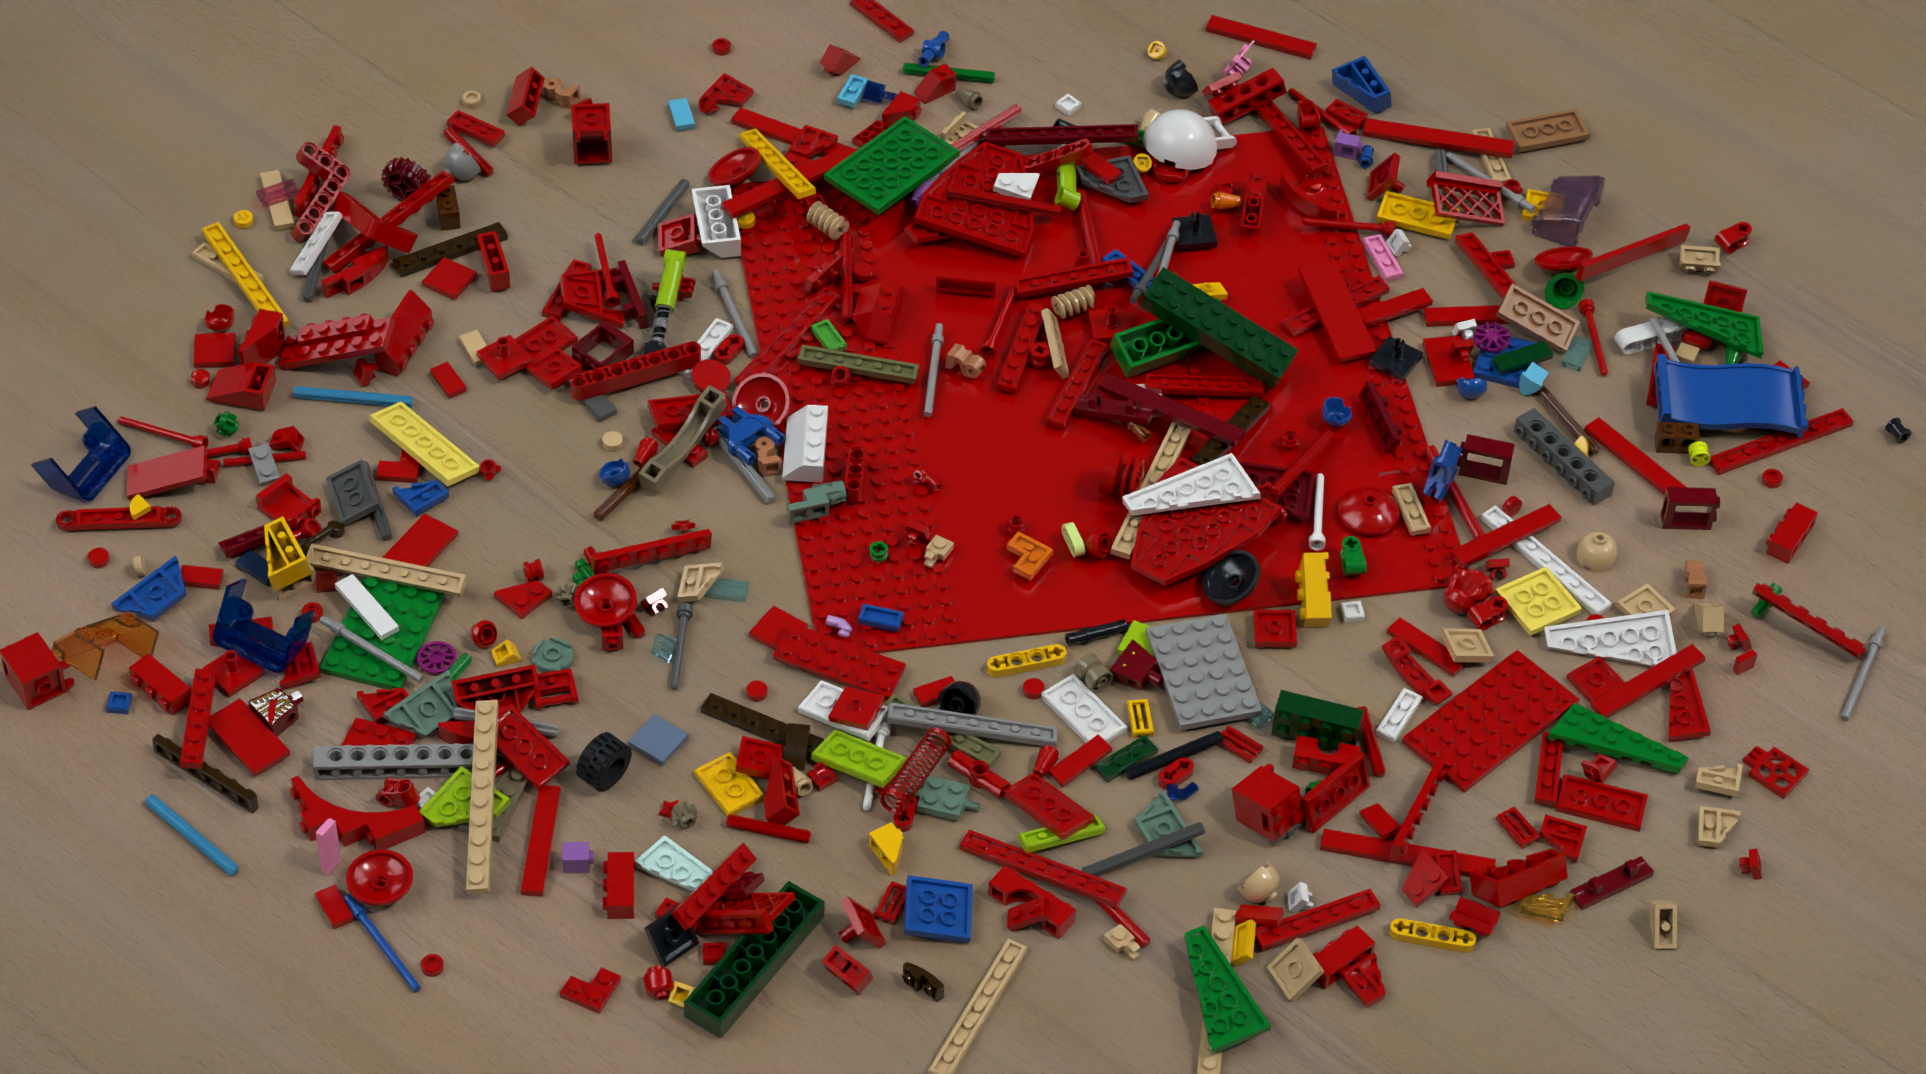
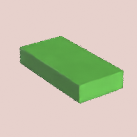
[811,319,847,351]

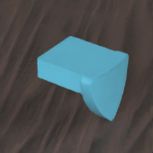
[1519,362,1549,395]

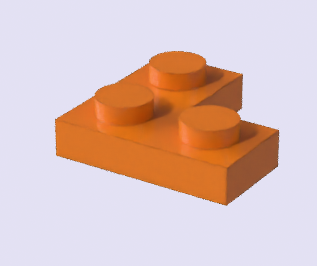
[1007,532,1053,581]

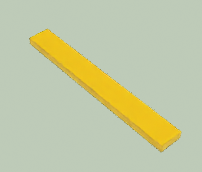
[739,128,816,199]
[201,222,290,327]

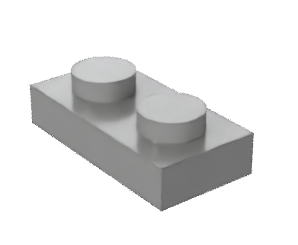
[248,443,280,487]

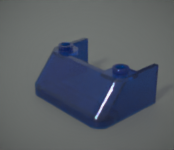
[31,406,131,502]
[213,578,315,673]

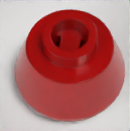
[1085,530,1112,558]
[470,620,497,649]

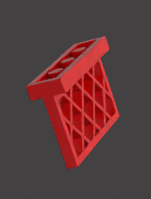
[1426,171,1505,226]
[697,892,796,934]

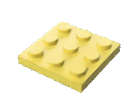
[1495,566,1582,636]

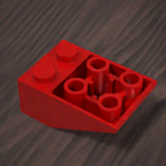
[238,309,286,365]
[206,362,277,411]

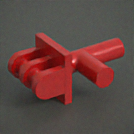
[652,274,696,302]

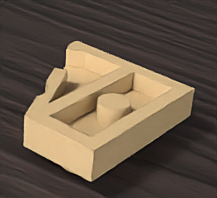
[1695,764,1743,797]

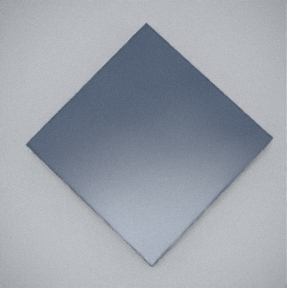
[628,714,689,766]

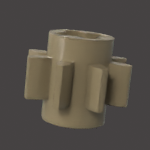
[556,582,579,608]
[671,801,698,828]

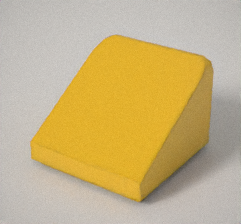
[491,639,521,667]
[667,981,695,1008]

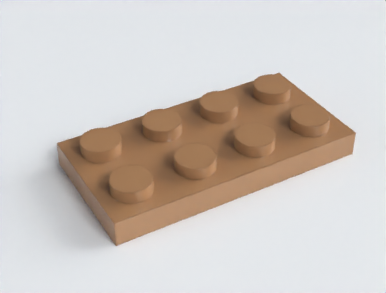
[1506,109,1590,152]
[1496,283,1580,354]

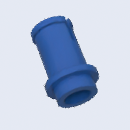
[1358,145,1374,168]

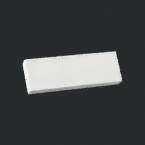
[1375,688,1423,744]

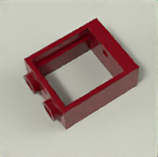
[572,320,634,371]
[1457,434,1515,485]
[1660,487,1720,530]

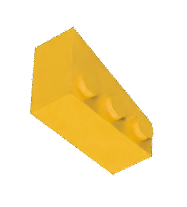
[1295,552,1332,627]

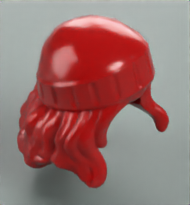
[1443,564,1494,615]

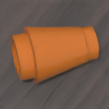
[1211,191,1241,211]

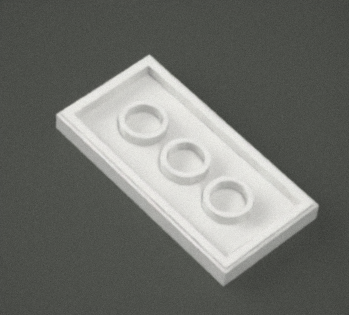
[1041,674,1128,743]
[798,680,888,741]

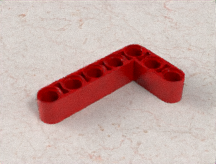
[291,142,351,242]
[331,191,418,254]

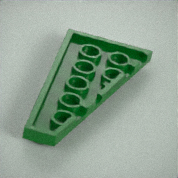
[1645,291,1764,359]
[1548,703,1689,774]
[1184,925,1271,1055]

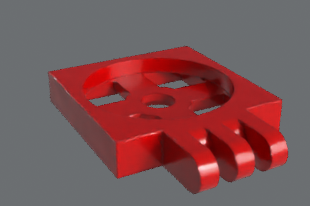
[1743,746,1809,799]

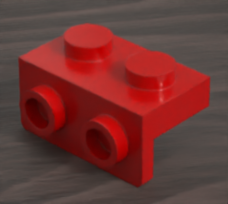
[1449,897,1501,937]

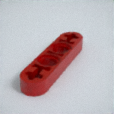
[1024,139,1093,173]

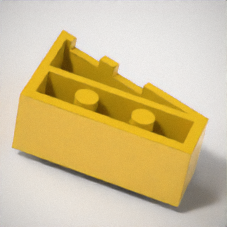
[264,516,313,592]

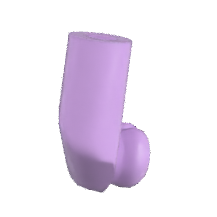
[826,615,852,638]

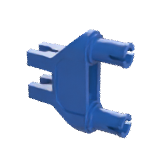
[716,406,786,465]
[1423,439,1463,501]

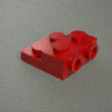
[658,213,702,256]

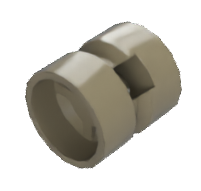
[1074,653,1113,693]

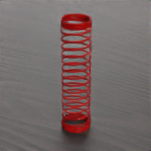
[880,727,951,814]

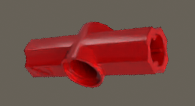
[948,750,1010,799]

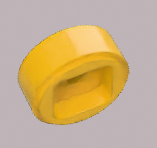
[1147,41,1167,61]
[1133,154,1152,174]
[233,210,254,229]
[736,211,755,229]

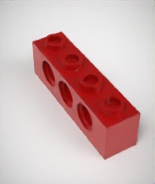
[1208,68,1287,125]

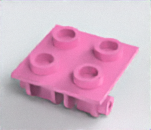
[1222,40,1254,83]

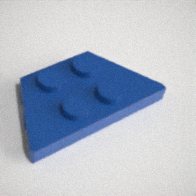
[111,556,187,620]

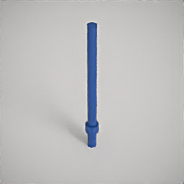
[343,894,421,993]

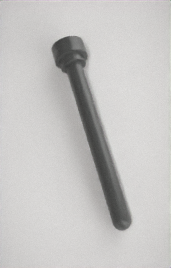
[670,603,694,690]

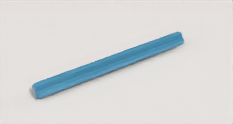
[293,386,413,408]
[145,794,239,876]

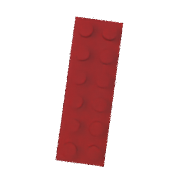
[773,622,906,700]

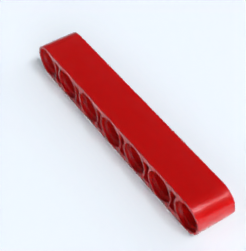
[570,341,701,401]

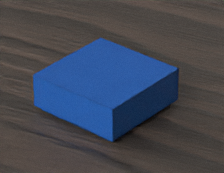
[106,691,133,715]

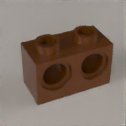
[436,185,461,231]
[1654,422,1700,454]

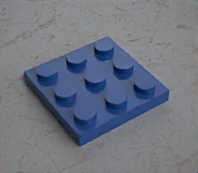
[1473,337,1539,389]
[904,875,973,943]

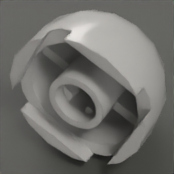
[444,143,481,181]

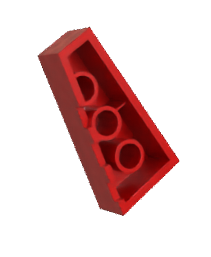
[1469,849,1568,907]

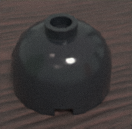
[1164,59,1199,98]
[938,681,981,715]

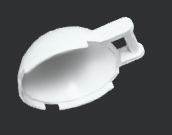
[1143,109,1237,170]

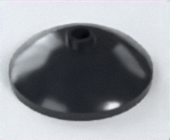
[1202,550,1261,605]

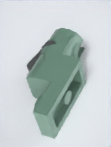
[787,480,847,524]

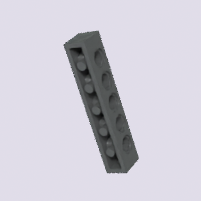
[1514,408,1615,506]

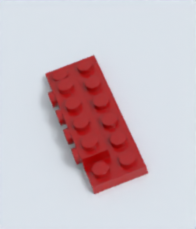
[278,313,395,370]

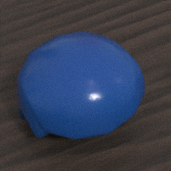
[1457,377,1487,399]
[1321,397,1352,427]
[599,458,630,487]

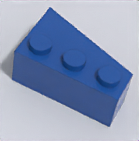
[1332,56,1391,113]

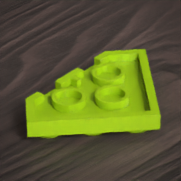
[419,766,511,827]

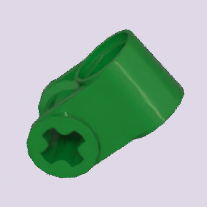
[1340,536,1367,576]

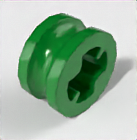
[870,541,888,562]

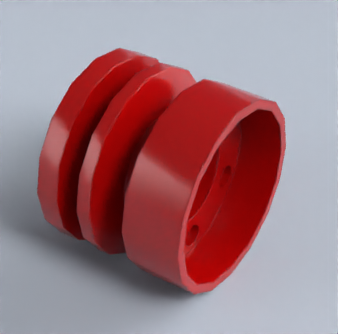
[1099,451,1145,498]

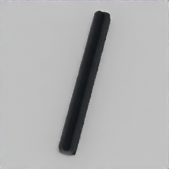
[1125,731,1223,780]

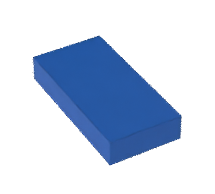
[858,604,904,632]

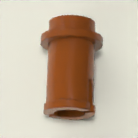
[1127,422,1151,442]

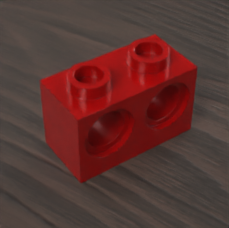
[821,944,873,995]

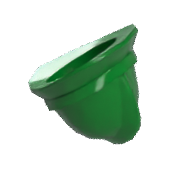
[1545,273,1585,309]

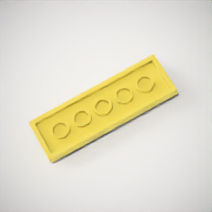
[369,402,480,486]

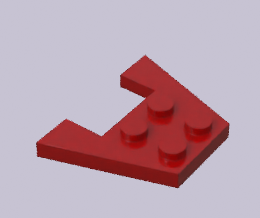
[560,267,624,329]

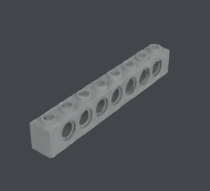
[313,743,474,780]

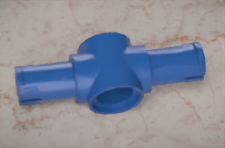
[918,31,949,67]

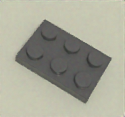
[326,459,381,526]

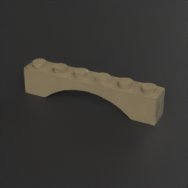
[639,385,727,495]

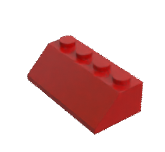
[375,289,434,377]

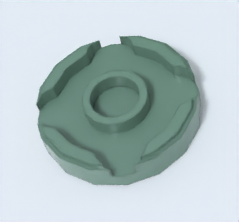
[532,638,574,673]

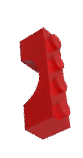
[988,865,1076,939]

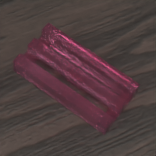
[256,179,299,208]

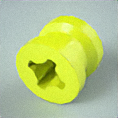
[1688,441,1711,466]

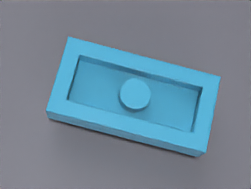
[837,74,869,108]

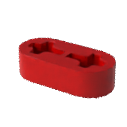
[714,334,743,365]
[1158,757,1194,790]
[893,793,917,832]

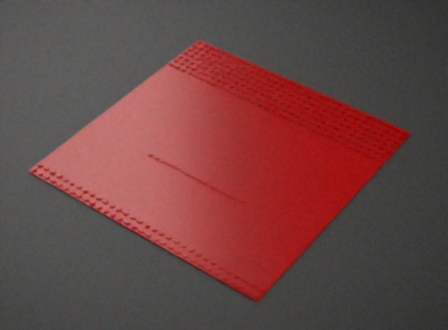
[730,126,1469,653]

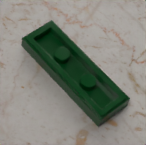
[1491,341,1553,375]
[1094,735,1158,783]

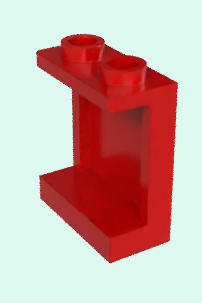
[256,473,322,532]

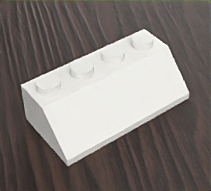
[691,185,741,258]
[782,405,828,482]

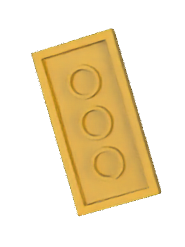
[1376,191,1460,240]

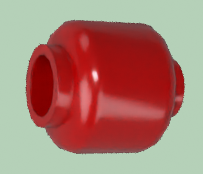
[643,965,674,1000]

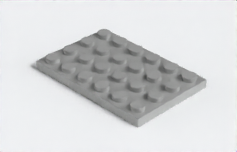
[1145,614,1262,730]

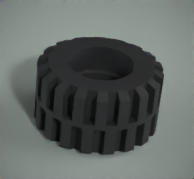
[576,732,632,792]

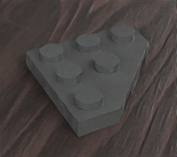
[1076,155,1149,203]

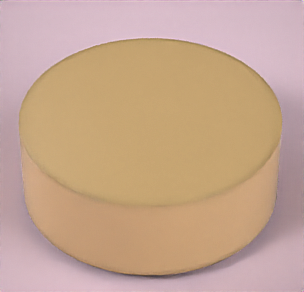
[462,91,482,109]
[602,431,623,451]
[133,555,146,577]

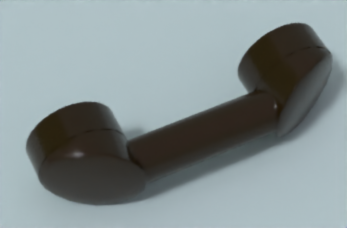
[298,521,345,557]

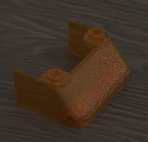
[51,612,159,680]

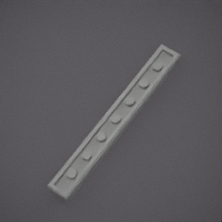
[887,702,1058,748]

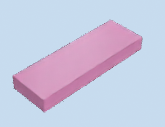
[1362,234,1404,282]
[316,818,341,876]

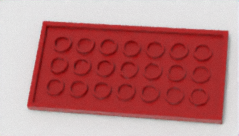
[1402,650,1579,793]

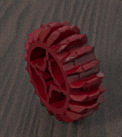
[381,157,431,200]

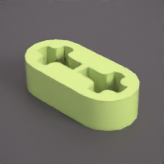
[1062,522,1085,557]

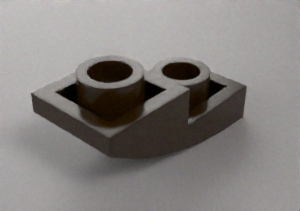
[784,723,811,771]
[902,962,944,1002]

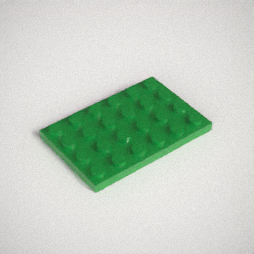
[824,116,960,215]
[320,577,445,690]

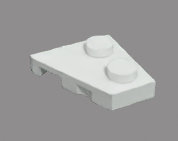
[993,173,1040,200]

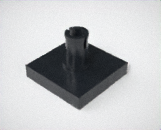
[1172,212,1218,251]
[1369,336,1423,381]
[644,905,700,967]

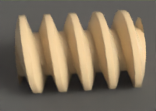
[807,201,849,240]
[1051,285,1095,319]

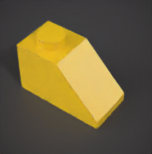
[869,822,904,876]

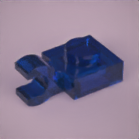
[863,80,898,103]

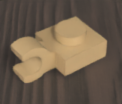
[924,535,954,568]
[1103,924,1140,960]

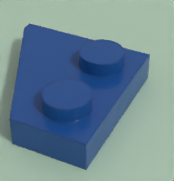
[392,480,449,516]

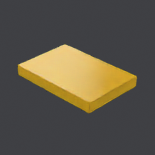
[694,752,765,817]

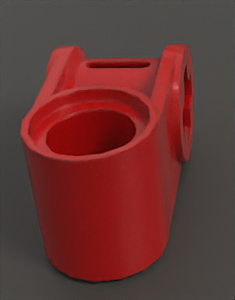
[1297,99,1321,130]
[1714,222,1752,255]
[1467,596,1508,631]
[376,778,420,807]

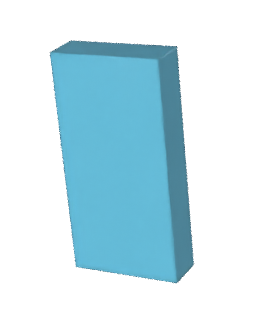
[668,98,695,131]

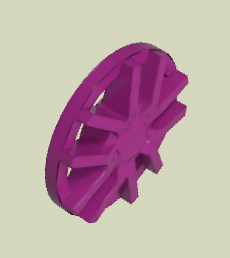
[1473,322,1511,353]
[417,641,457,676]

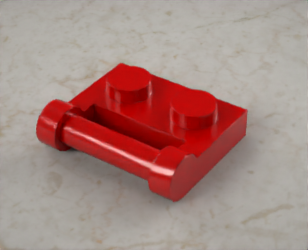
[533,668,579,710]

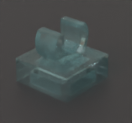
[651,633,677,663]

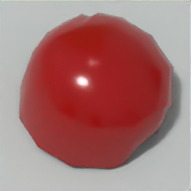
[204,304,235,332]

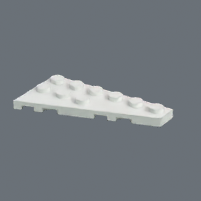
[1122,453,1260,516]
[1544,610,1677,667]

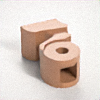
[544,78,581,109]
[945,343,986,378]
[755,437,782,477]
[1684,560,1707,599]

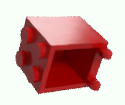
[571,103,612,164]
[0,632,75,711]
[1232,764,1304,842]

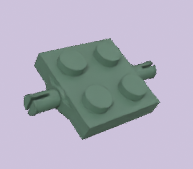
[907,776,980,821]

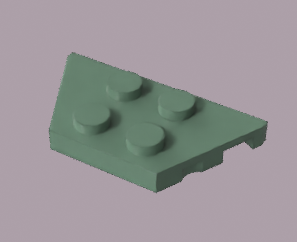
[382,670,457,738]
[1134,790,1203,858]

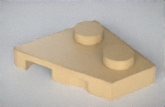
[677,562,725,603]
[1697,806,1741,848]

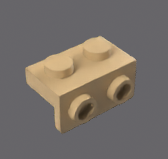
[941,111,979,144]
[1679,245,1721,274]

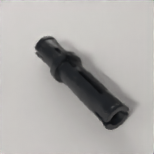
[1065,619,1128,647]

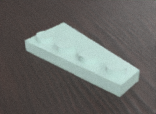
[634,835,713,892]

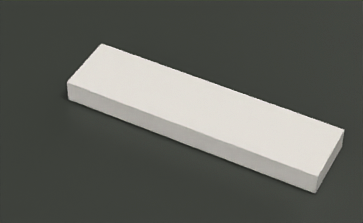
[289,212,343,276]
[678,318,733,379]
[335,574,399,640]

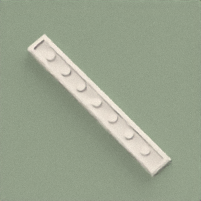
[1480,505,1612,615]

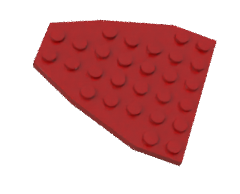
[913,142,1035,258]
[1131,456,1282,586]

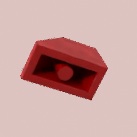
[819,44,860,75]
[914,63,956,104]
[882,91,922,126]

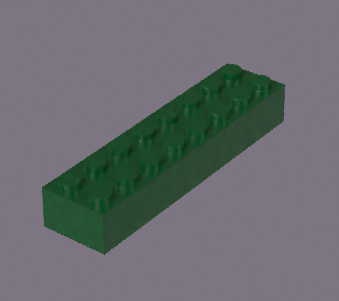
[1139,267,1298,389]
[684,881,825,1038]

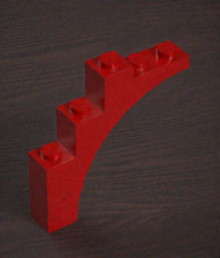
[289,775,426,850]

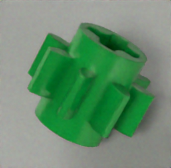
[213,411,239,437]

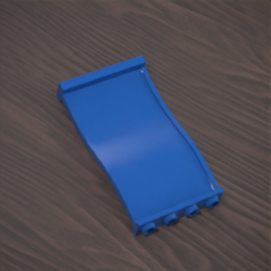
[1654,354,1808,439]

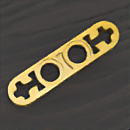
[987,644,1067,677]
[1389,918,1476,953]

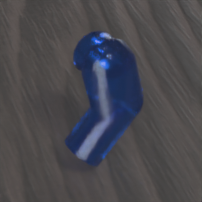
[1166,782,1199,800]

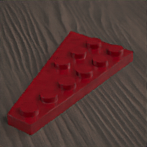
[1238,461,1315,523]

